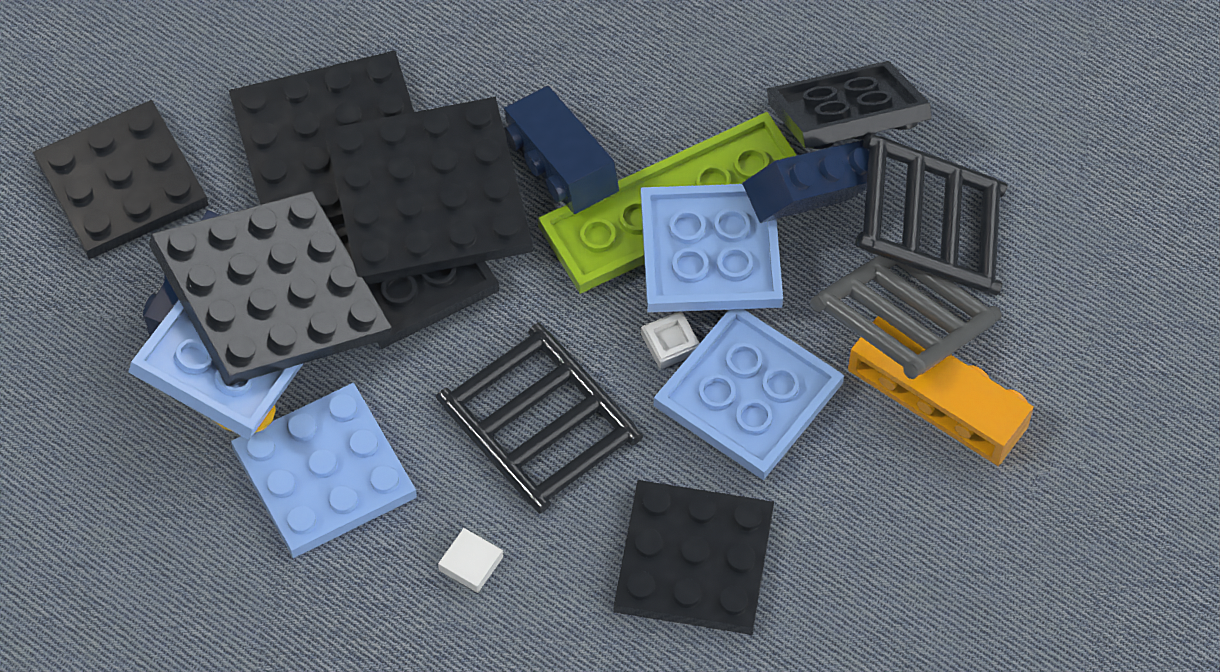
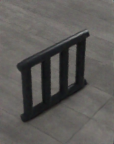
[855,133,1007,296]
[436,322,643,514]

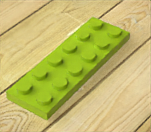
[538,112,797,294]

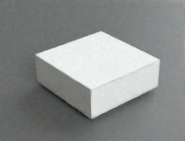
[641,311,700,370]
[438,528,503,593]

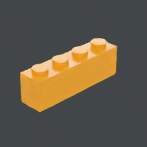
[848,316,1034,467]

